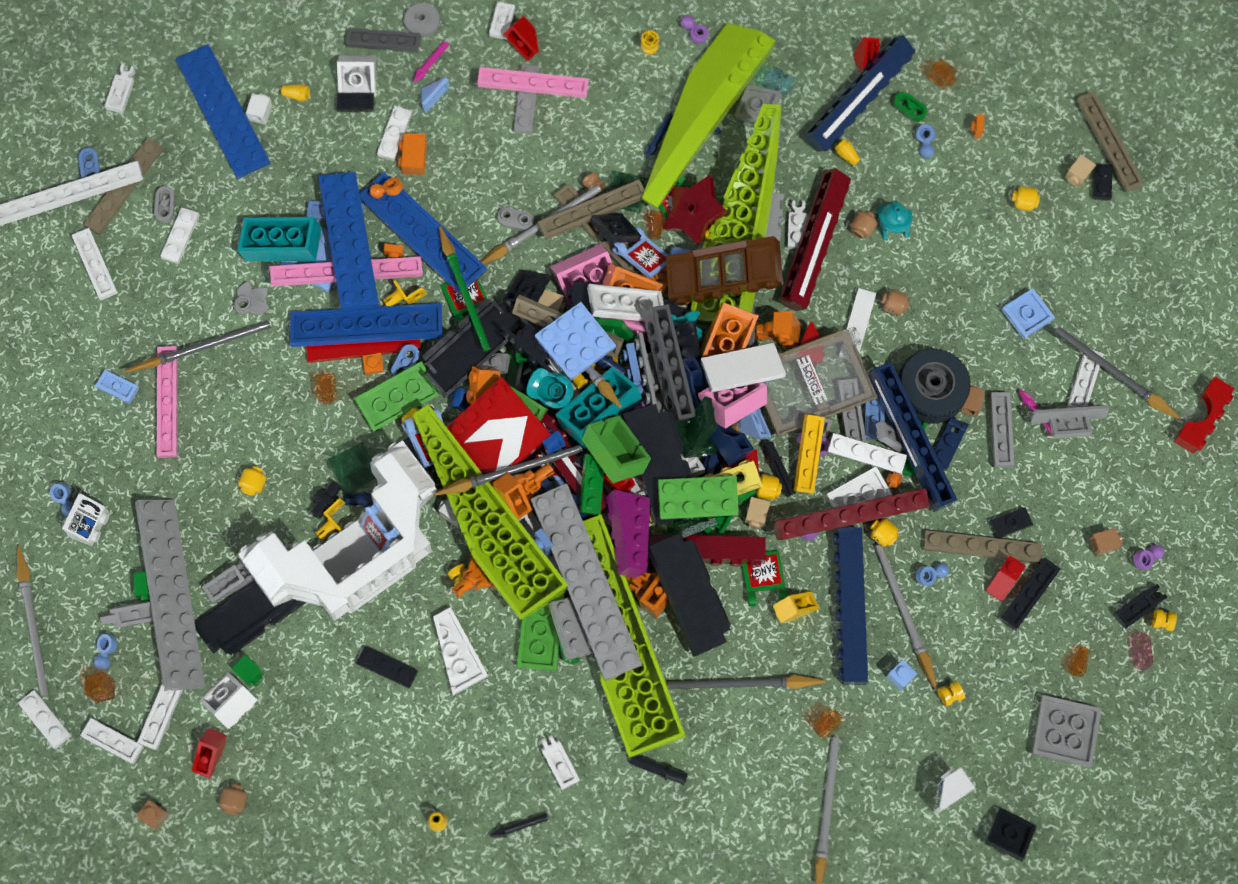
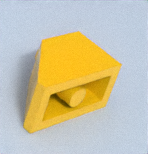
[773,591,820,623]

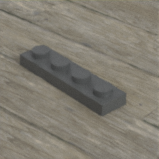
[346,28,421,53]

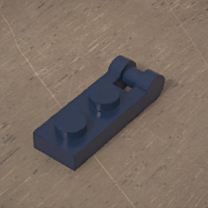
[934,417,969,471]

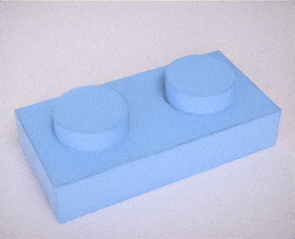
[95,370,139,404]

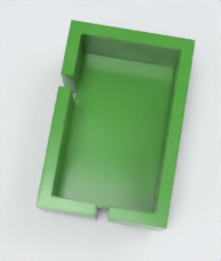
[582,415,651,483]

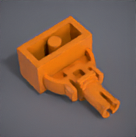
[754,311,801,348]
[492,463,554,520]
[451,557,497,598]
[626,572,669,619]

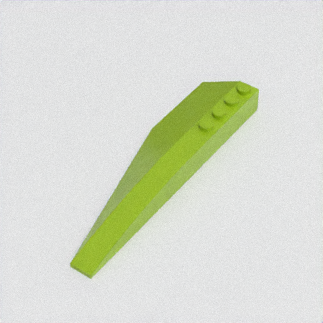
[642,23,776,208]
[690,104,781,324]
[413,404,568,620]
[583,514,687,758]

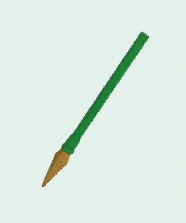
[439,226,490,351]

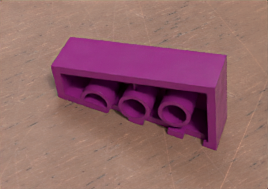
[605,490,650,578]

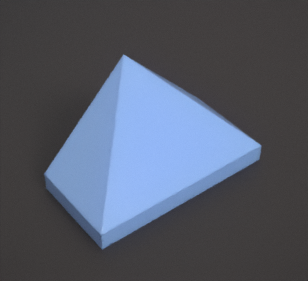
[421,78,449,113]
[739,408,771,439]

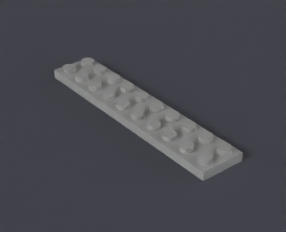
[531,484,643,681]
[135,500,205,691]

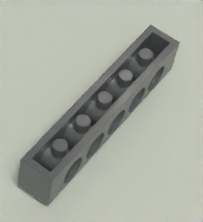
[642,304,696,423]

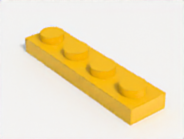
[793,414,825,494]

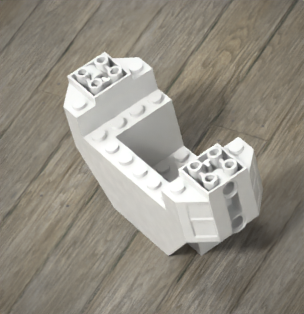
[238,440,437,621]

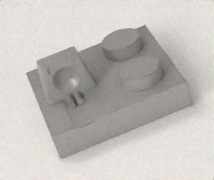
[735,85,782,123]

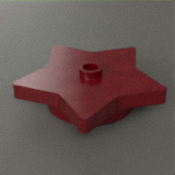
[663,175,728,245]

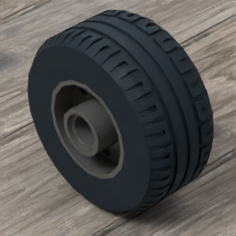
[898,348,971,424]

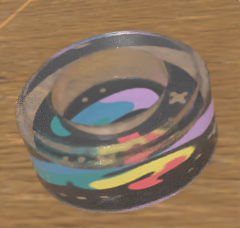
[1182,406,1203,423]

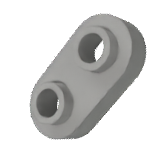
[154,186,176,223]
[497,208,534,232]

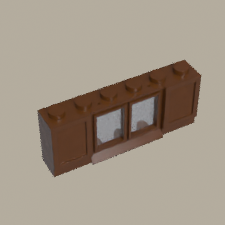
[666,236,783,306]

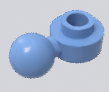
[916,124,936,159]
[50,482,74,517]
[916,563,949,586]
[94,634,117,670]

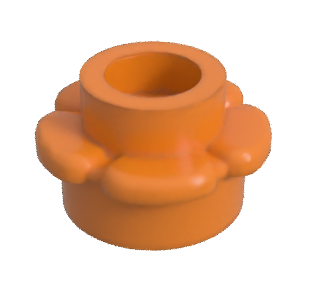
[887,471,902,489]

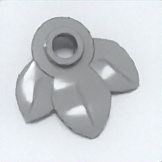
[234,282,269,315]

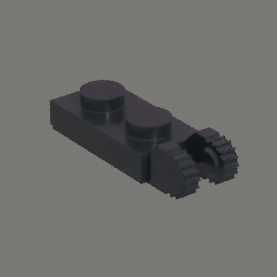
[1113,584,1167,629]

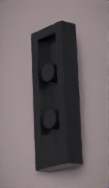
[356,646,418,689]

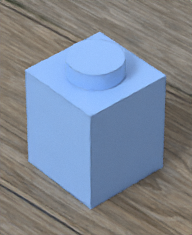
[887,660,917,691]

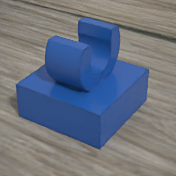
[449,388,470,413]
[542,429,566,454]

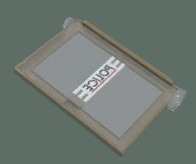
[762,327,878,437]

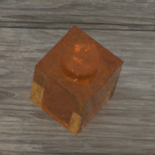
[927,58,957,91]
[315,373,339,404]
[85,672,115,703]
[810,708,843,741]

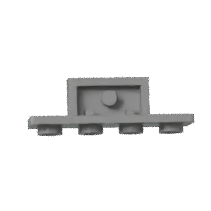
[633,332,661,406]
[1030,405,1109,439]

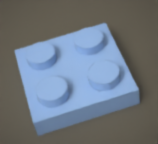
[1002,289,1055,339]

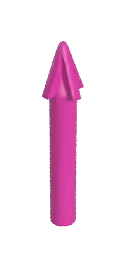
[413,41,449,82]
[1019,389,1053,436]

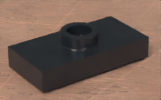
[337,93,375,112]
[989,507,1033,539]

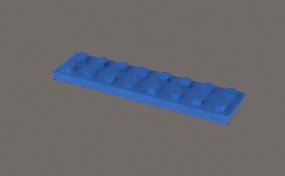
[176,44,271,179]
[319,172,379,311]
[360,172,487,295]
[290,303,443,347]

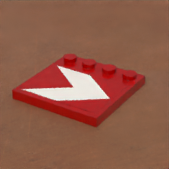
[447,377,552,485]

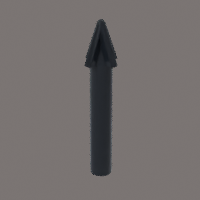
[490,813,549,837]

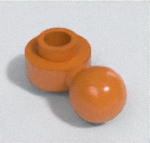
[370,177,403,199]

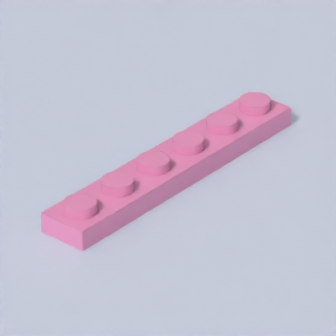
[478,67,589,98]
[157,346,178,458]

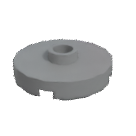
[404,3,440,38]

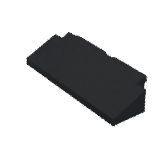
[422,299,529,398]
[621,404,693,526]
[648,533,731,657]
[194,580,306,655]

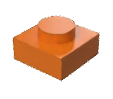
[971,114,984,139]
[384,244,405,259]
[363,353,384,375]

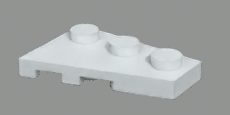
[826,467,892,508]

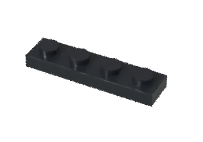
[999,558,1061,631]

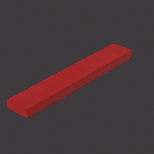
[306,339,421,363]

